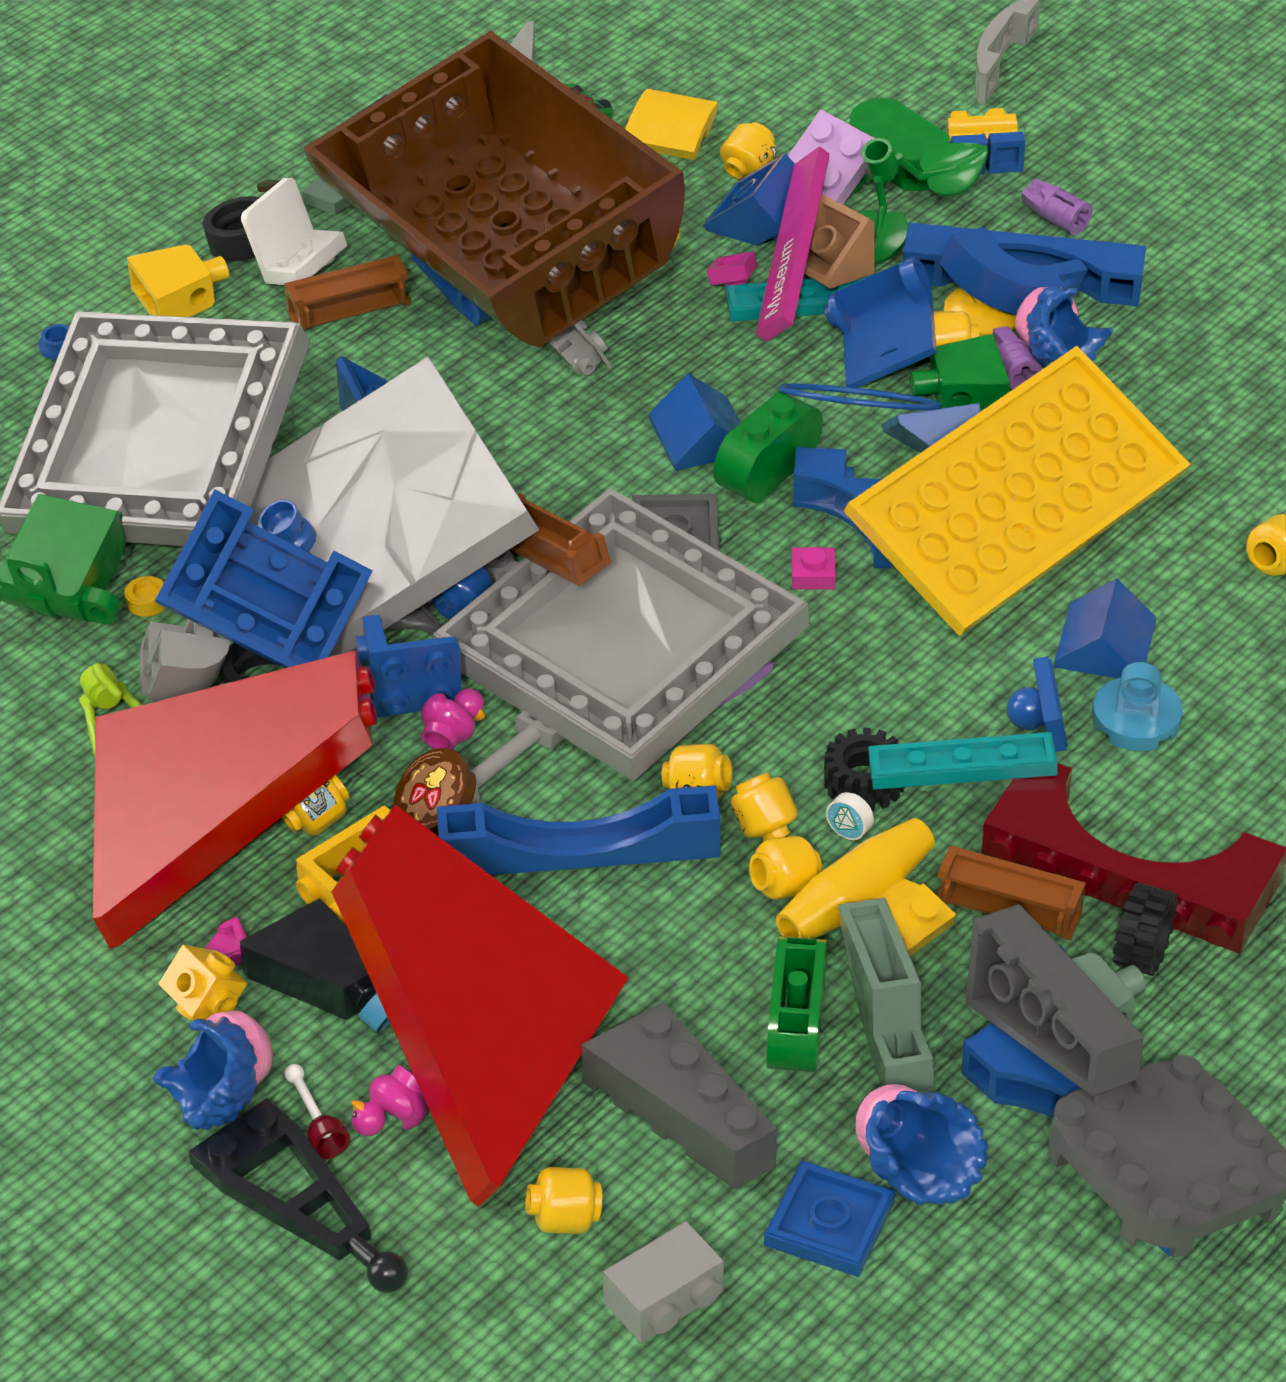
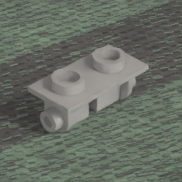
[548,320,612,375]

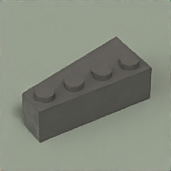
[965,904,1144,1096]
[581,1002,777,1189]

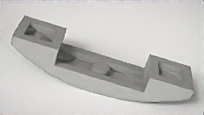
[975,0,1041,105]

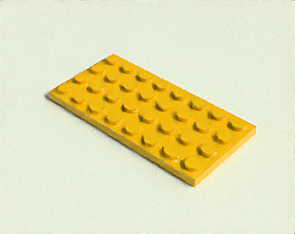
[843,346,1191,637]

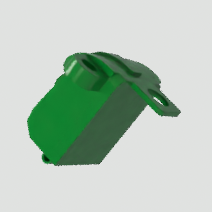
[0,494,125,624]

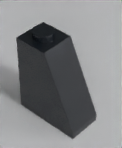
[239,898,376,1020]

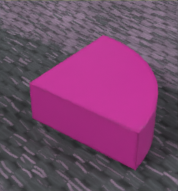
[205,916,246,965]

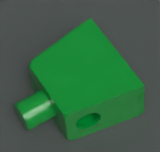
[910,334,1010,411]

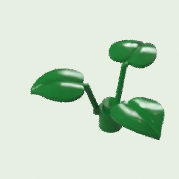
[851,138,988,264]

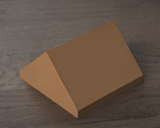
[804,194,874,289]

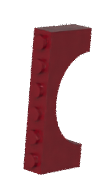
[981,762,1286,954]

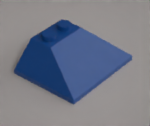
[155,489,373,668]

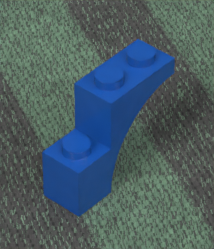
[793,447,891,569]

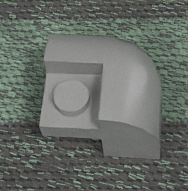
[140,619,230,702]

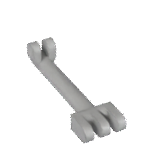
[471,711,564,804]

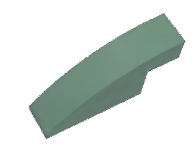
[838,898,934,1092]

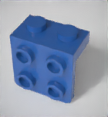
[356,615,461,717]

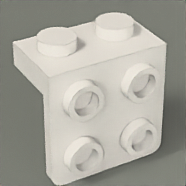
[241,178,347,285]

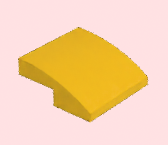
[625,89,719,160]

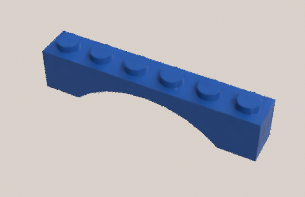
[903,222,1146,306]
[437,786,720,875]
[961,1023,1171,1257]

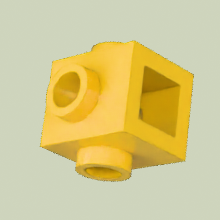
[158,945,248,1021]

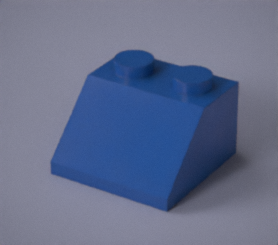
[703,153,795,246]

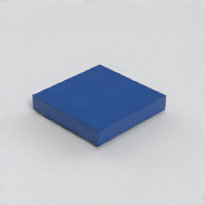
[764,1160,896,1277]

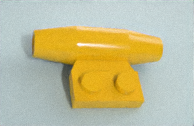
[776,818,957,956]

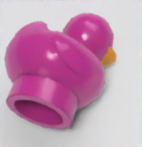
[421,688,485,750]
[351,1064,427,1136]

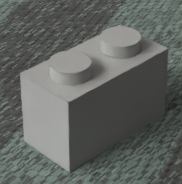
[603,1221,724,1343]

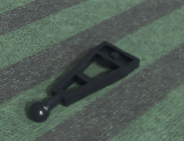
[188,1098,408,1293]

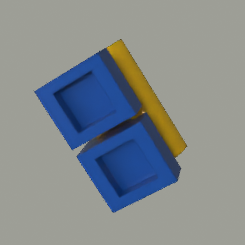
[947,108,1025,174]

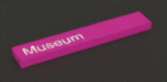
[756,146,830,342]

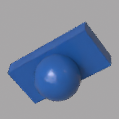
[1006,656,1068,752]

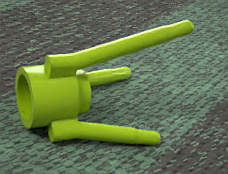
[79,663,142,756]

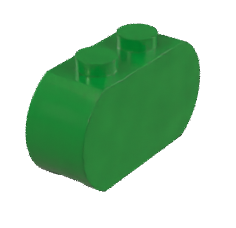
[850,98,950,191]
[713,391,823,503]
[766,936,827,1072]

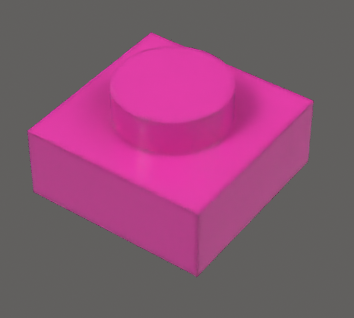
[707,251,758,286]
[792,547,836,590]

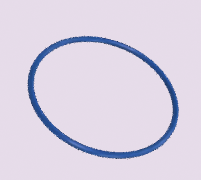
[778,383,942,410]

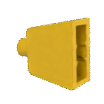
[127,245,229,317]

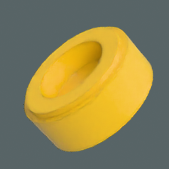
[124,576,166,617]

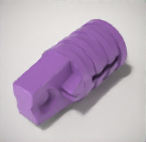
[1021,179,1093,235]
[993,326,1042,389]

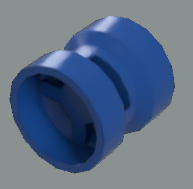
[258,499,317,552]

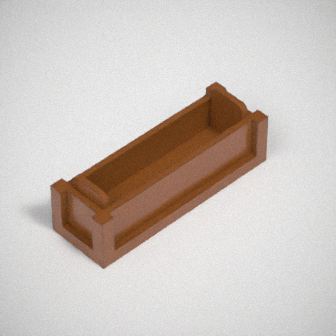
[285,255,411,331]
[509,493,611,586]
[937,845,1086,941]

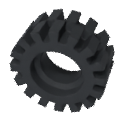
[824,728,905,811]
[1113,882,1178,976]

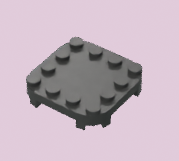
[1047,1055,1286,1258]

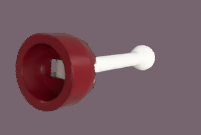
[284,1064,350,1159]

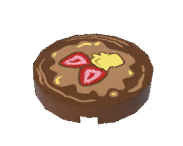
[393,748,476,836]

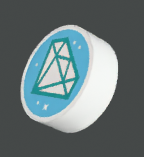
[826,792,874,840]

